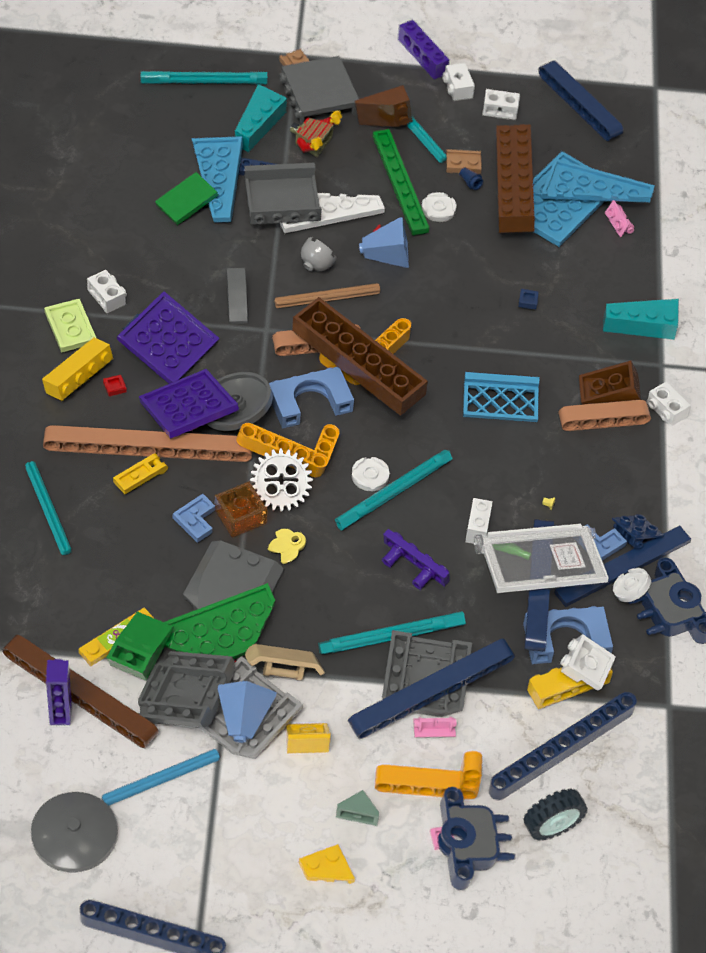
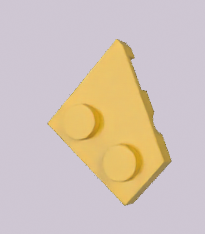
[298,844,355,884]

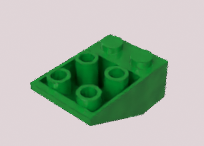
[106,611,174,681]

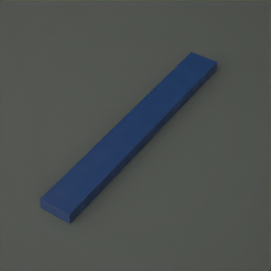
[554,525,691,607]

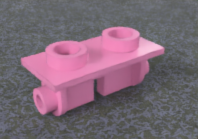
[605,200,634,237]
[413,716,456,737]

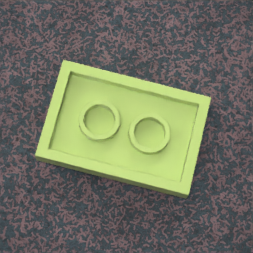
[44,299,96,353]

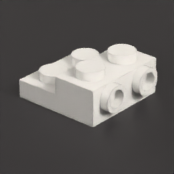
[560,634,616,691]

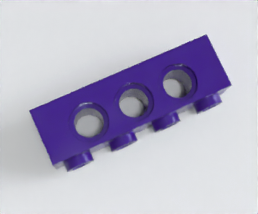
[398,19,450,80]
[46,659,72,725]

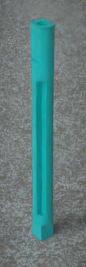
[141,71,267,84]
[335,450,453,530]
[318,611,466,654]

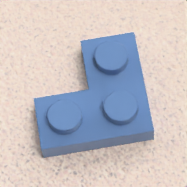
[173,494,215,543]
[572,524,627,560]

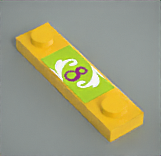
[79,607,153,667]

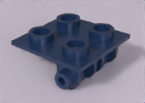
[612,514,664,549]

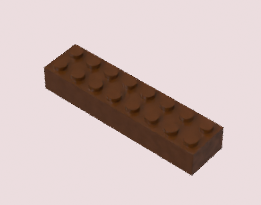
[496,124,535,233]
[292,297,428,416]

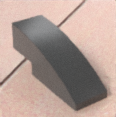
[227,268,248,324]

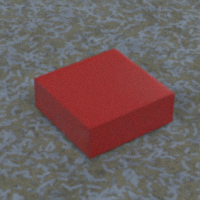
[103,374,127,397]

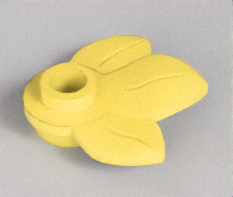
[268,529,306,564]

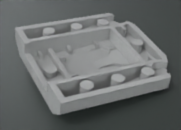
[201,656,303,759]

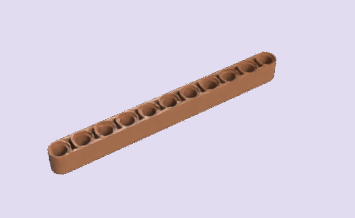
[43,425,252,462]

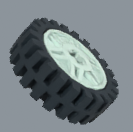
[523,788,588,841]

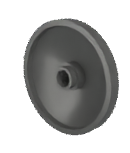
[206,372,273,431]
[31,792,117,873]

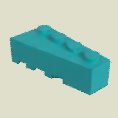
[235,84,287,152]
[603,299,679,340]

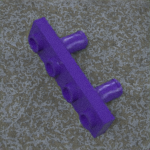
[382,529,449,590]

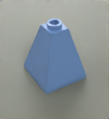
[359,218,409,267]
[218,681,277,743]

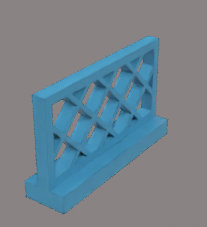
[463,372,539,422]

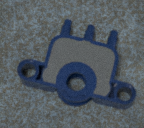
[628,557,706,644]
[437,787,515,890]

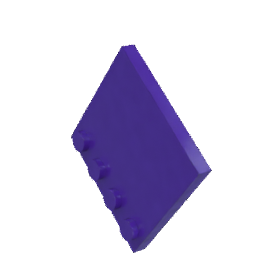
[116,291,219,384]
[139,369,239,439]

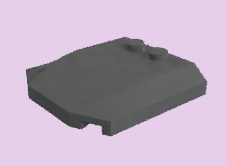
[183,541,284,610]
[382,630,472,717]
[138,651,235,728]

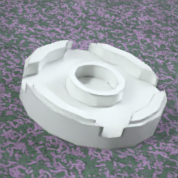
[422,192,456,222]
[352,457,390,491]
[613,568,651,602]

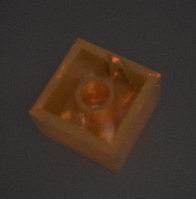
[214,481,267,537]

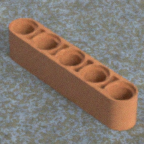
[272,325,361,356]
[558,400,651,431]

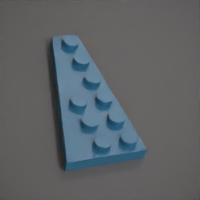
[192,137,243,222]
[541,159,655,202]

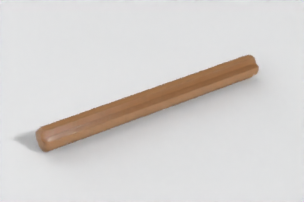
[274,283,380,308]

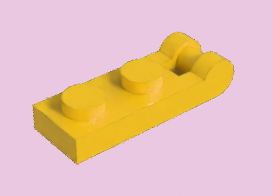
[113,453,168,494]

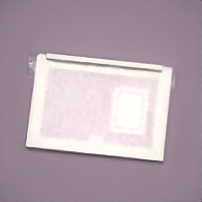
[474,524,609,593]

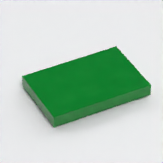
[155,172,218,225]

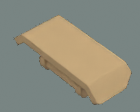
[245,644,325,681]

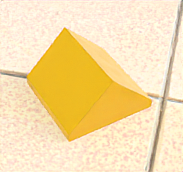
[286,723,330,753]

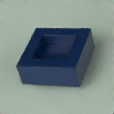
[518,289,539,309]

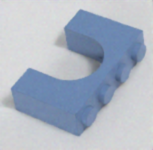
[269,367,354,429]
[523,606,613,664]

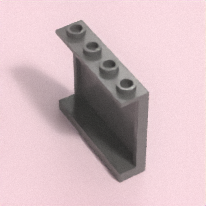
[279,56,359,125]
[244,163,322,224]

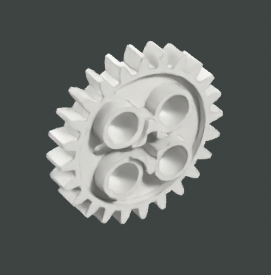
[250,449,313,512]

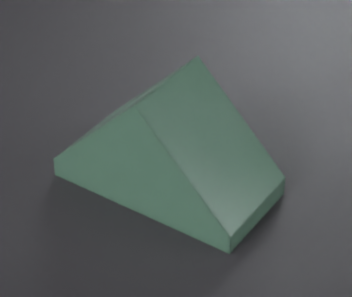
[336,790,380,826]

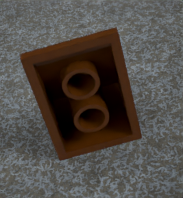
[355,85,413,127]
[579,361,641,405]

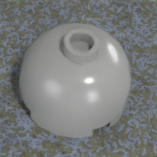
[301,237,337,272]

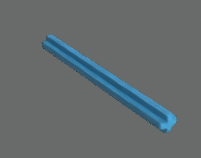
[102,749,220,806]

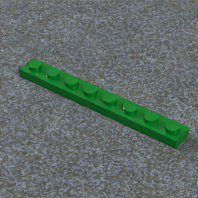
[373,129,429,235]

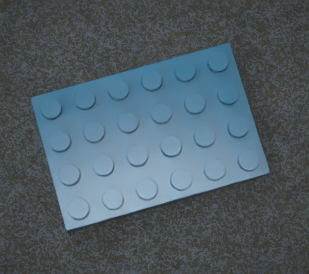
[533,152,605,247]

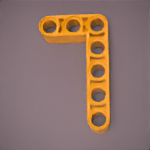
[319,318,411,385]
[236,423,339,477]
[375,751,483,799]

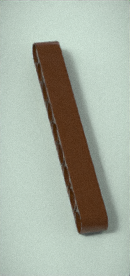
[2,635,159,748]

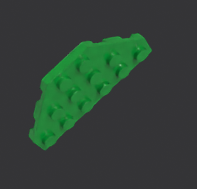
[164,583,275,659]

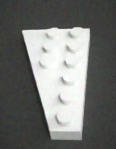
[280,193,385,233]

